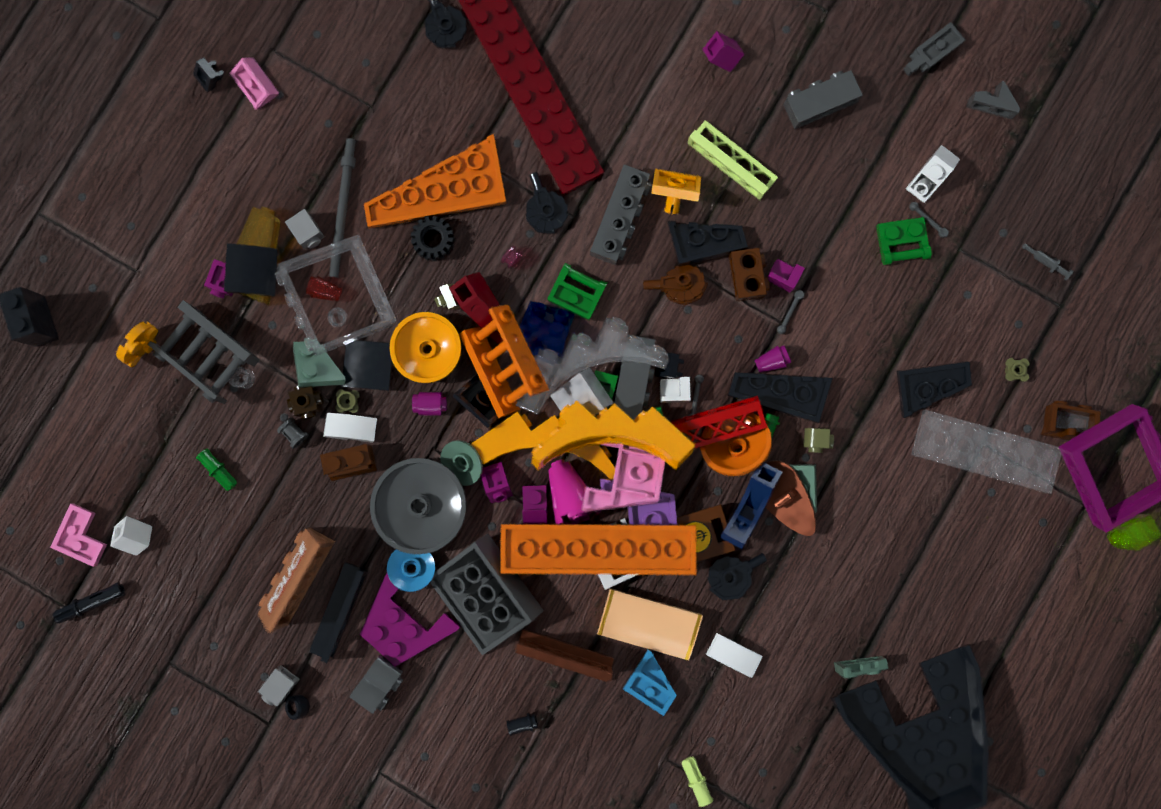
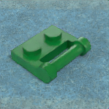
[876,217,932,265]
[547,263,608,321]

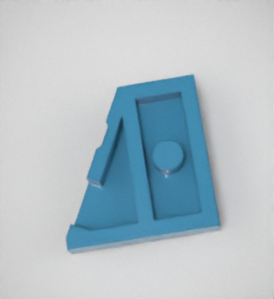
[623,649,677,716]

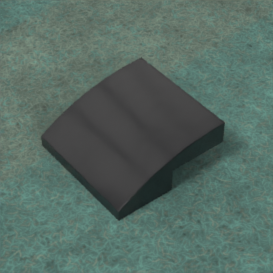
[224,243,278,297]
[341,340,392,391]

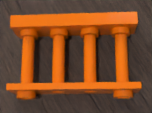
[459,305,549,418]

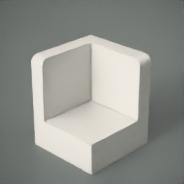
[660,377,691,403]
[110,516,152,555]

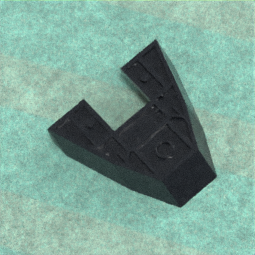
[831,645,989,809]

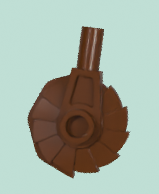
[643,265,708,305]

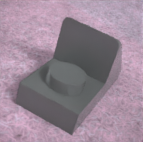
[967,81,1020,119]

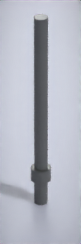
[329,138,356,278]

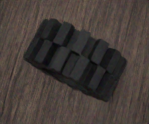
[411,216,455,261]

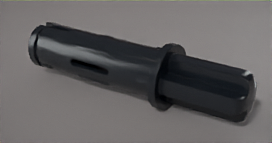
[52,582,125,624]

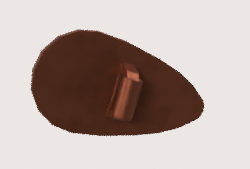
[766,461,816,536]

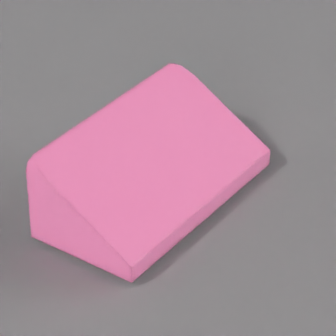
[230,58,279,110]

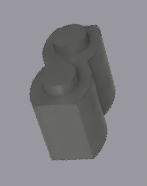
[350,655,403,714]

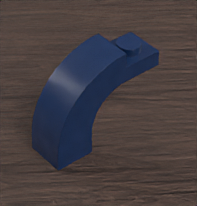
[721,463,782,549]

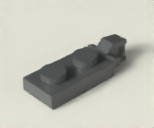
[903,22,965,76]

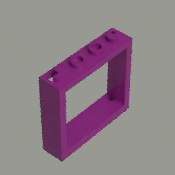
[1058,404,1161,533]

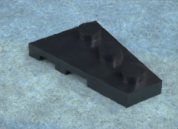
[667,221,748,267]

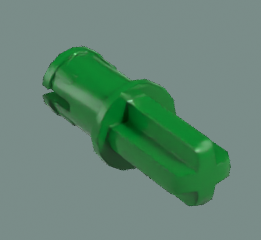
[196,448,237,491]

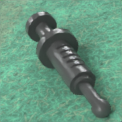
[1022,244,1073,281]

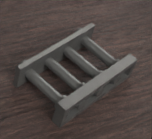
[148,300,260,404]

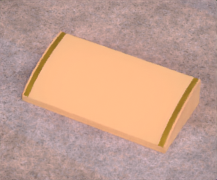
[597,588,703,660]

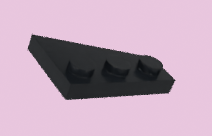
[897,361,972,418]

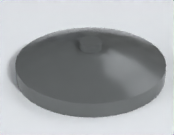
[370,458,467,554]

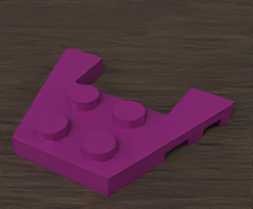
[360,573,461,666]

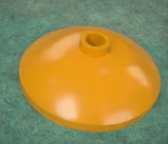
[390,312,461,383]

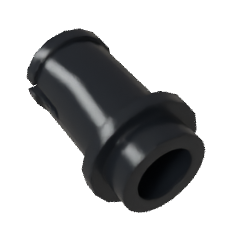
[506,713,538,736]

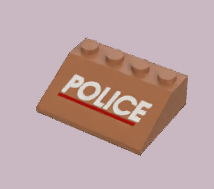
[258,528,335,633]

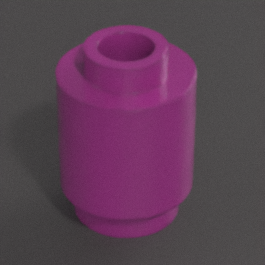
[412,392,447,416]

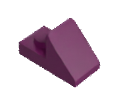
[522,485,548,525]

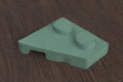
[293,341,345,388]

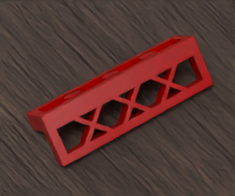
[669,396,767,449]

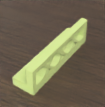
[687,120,778,200]

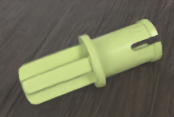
[682,757,713,807]

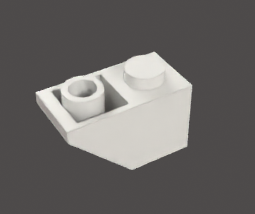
[906,145,960,203]

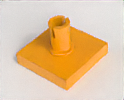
[651,169,701,214]

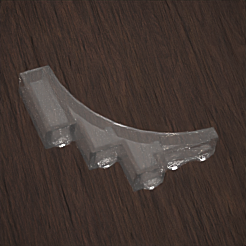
[516,317,669,415]

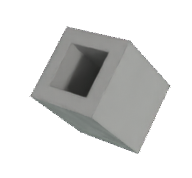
[285,209,325,249]
[258,665,300,706]

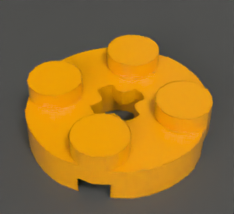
[116,322,158,368]

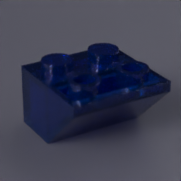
[519,301,575,362]

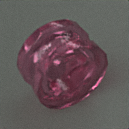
[501,245,523,269]

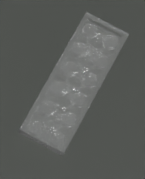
[911,410,1062,494]

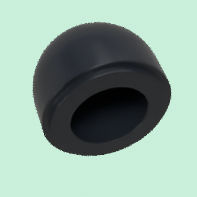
[285,695,310,720]

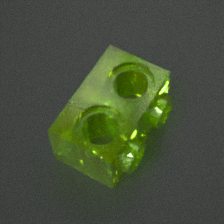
[1107,514,1161,551]

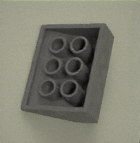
[430,533,544,656]

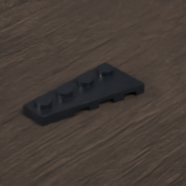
[727,372,832,424]

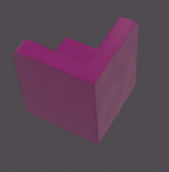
[703,31,744,72]
[767,259,805,292]

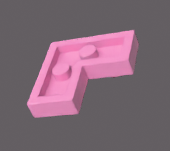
[50,504,107,567]

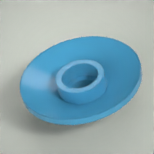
[387,549,435,592]

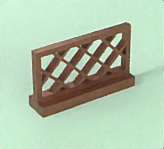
[516,629,614,682]

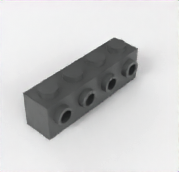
[590,164,652,265]

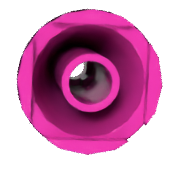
[548,459,602,525]

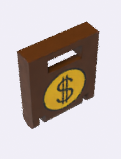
[676,504,735,562]

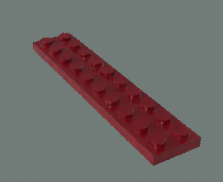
[458,0,604,196]

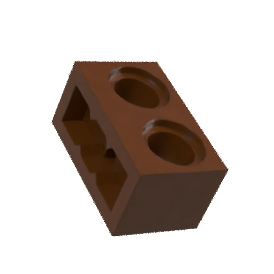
[729,248,769,302]

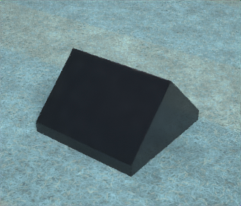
[453,374,501,430]

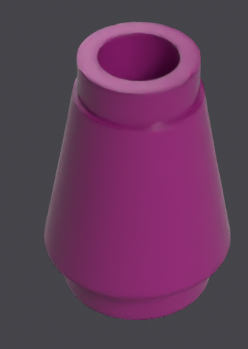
[754,345,791,373]

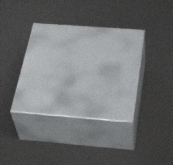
[550,368,613,417]

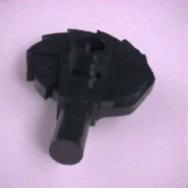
[425,0,467,49]
[526,172,568,234]
[707,553,767,600]

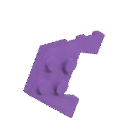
[600,478,677,525]

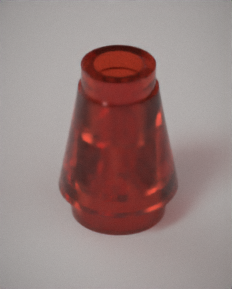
[306,276,343,302]

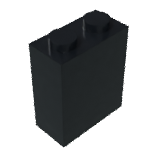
[0,287,59,347]

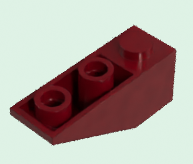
[449,272,503,344]

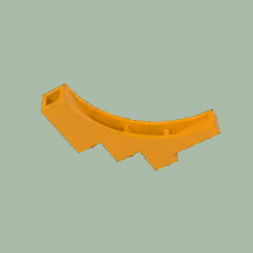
[532,400,695,470]
[470,412,616,480]

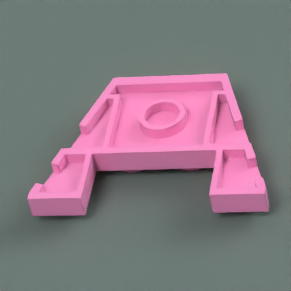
[582,443,665,512]

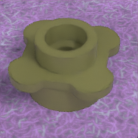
[1005,358,1029,382]
[335,390,360,413]

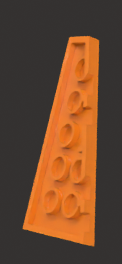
[364,134,507,229]

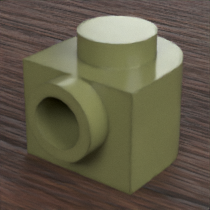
[804,428,834,453]

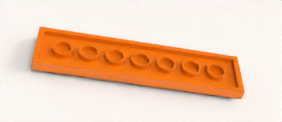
[501,524,696,575]

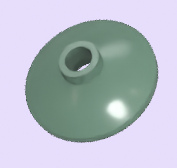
[440,440,483,486]

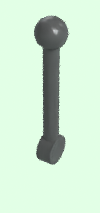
[909,202,949,238]
[777,290,804,334]
[688,374,704,416]

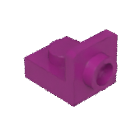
[204,259,233,299]
[481,462,513,503]

